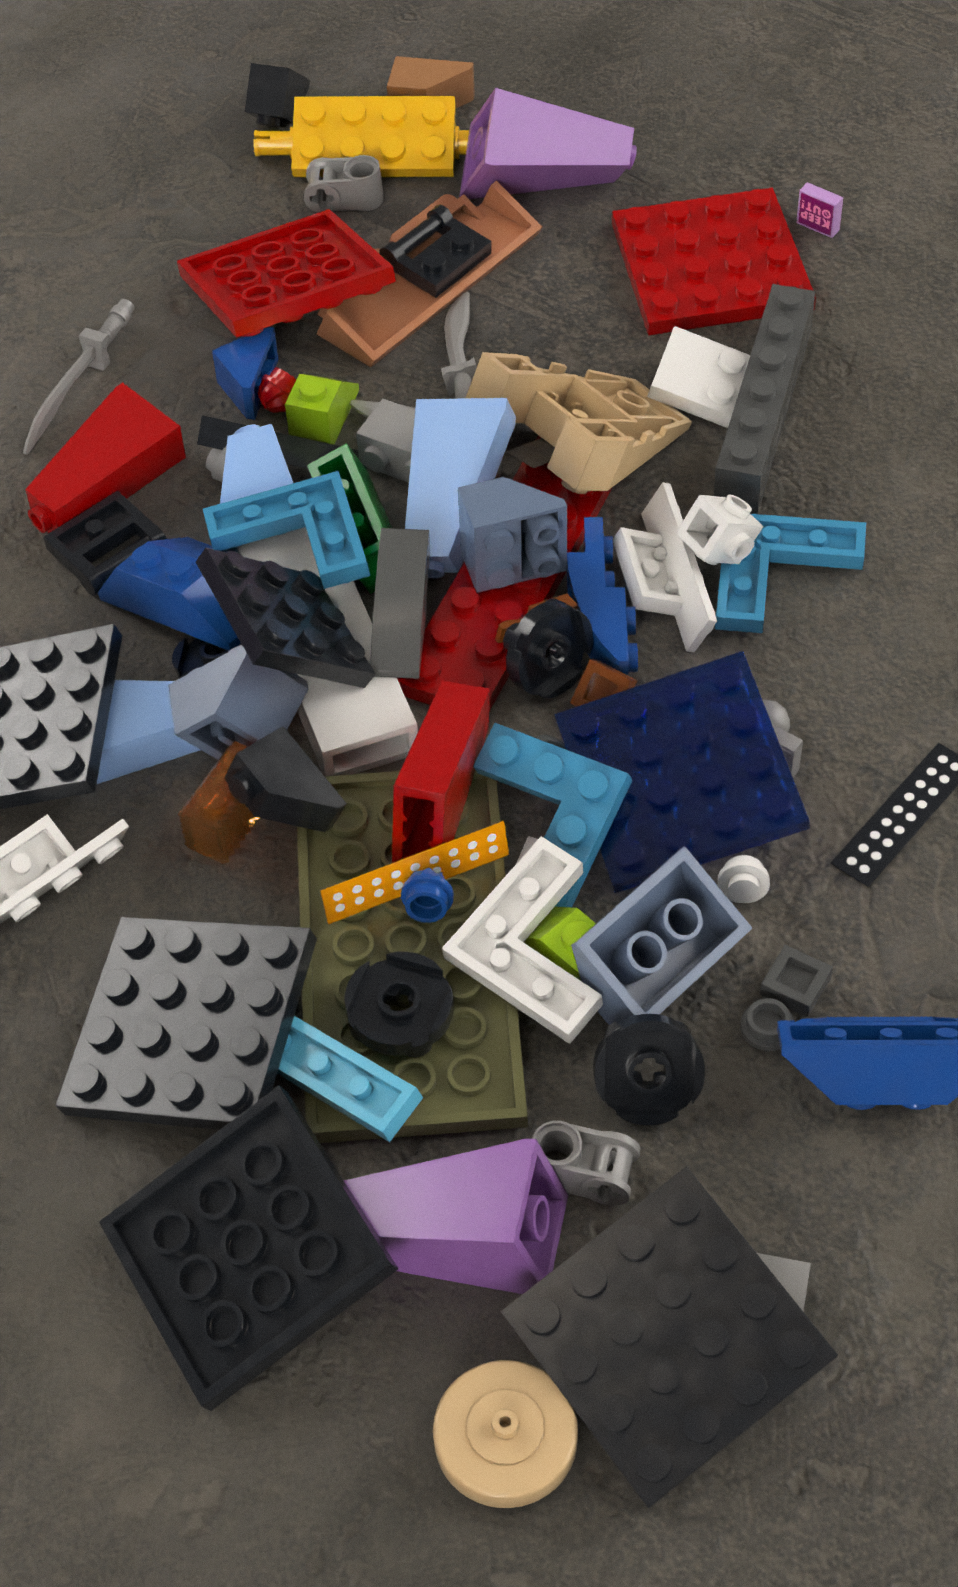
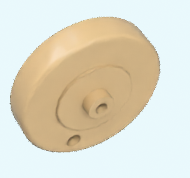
[433,1360,578,1508]

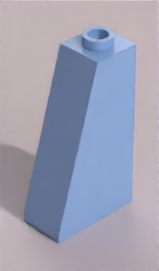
[405,398,516,578]

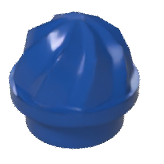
[401,867,454,923]

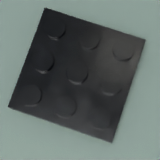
[196,547,375,688]

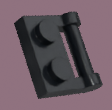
[379,204,492,298]
[43,491,167,596]

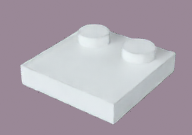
[647,326,750,428]

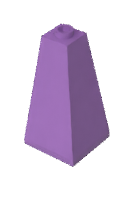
[459,88,637,199]
[344,1139,568,1294]

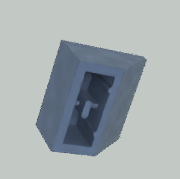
[458,477,567,593]
[168,645,308,767]

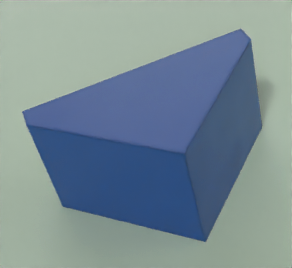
[212,327,279,420]

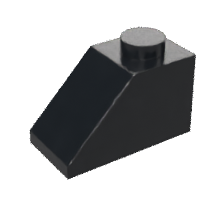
[245,63,310,128]
[224,726,347,832]

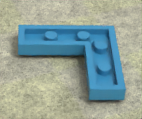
[203,471,370,589]
[715,514,866,633]
[473,723,633,908]

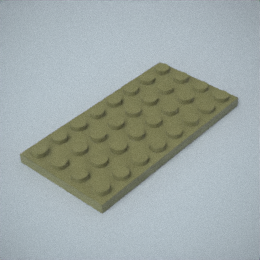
[297,770,528,1143]

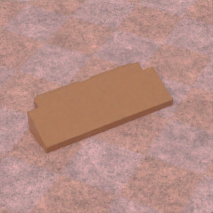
[316,180,542,367]

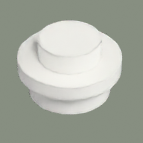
[718,855,770,903]

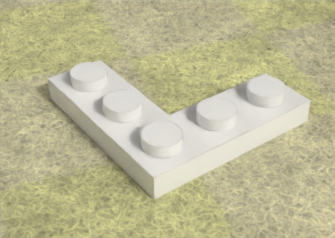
[442,836,603,1044]

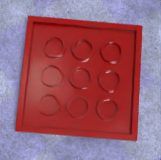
[612,187,816,336]
[177,209,396,338]

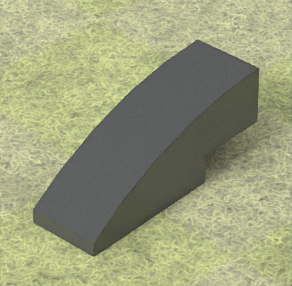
[370,528,430,679]

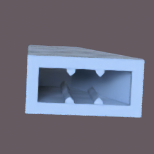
[220,424,293,553]
[97,680,200,784]

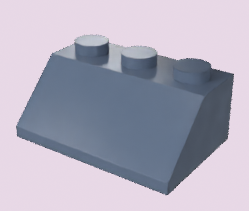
[571,846,752,1025]

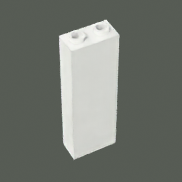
[237,527,418,776]

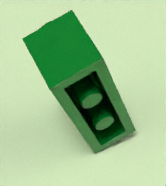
[307,443,392,594]

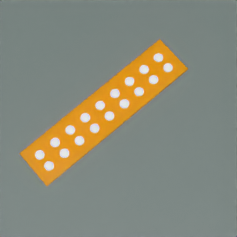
[320,821,509,924]

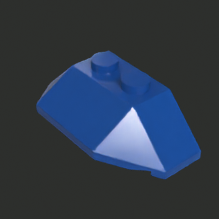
[98,537,241,651]
[777,1017,958,1110]

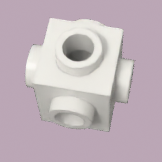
[676,495,764,565]

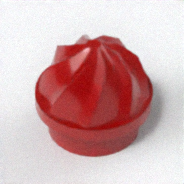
[258,367,297,413]

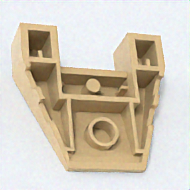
[466,352,692,494]

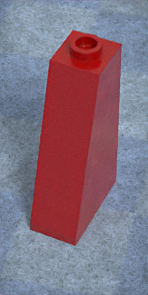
[25,382,186,533]
[392,680,490,863]

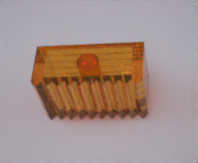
[177,741,261,864]

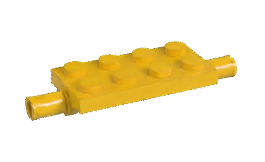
[254,96,469,177]

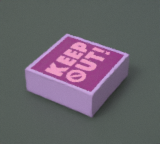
[796,182,843,238]

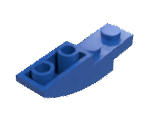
[567,517,638,676]

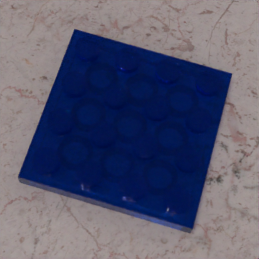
[554,651,810,893]

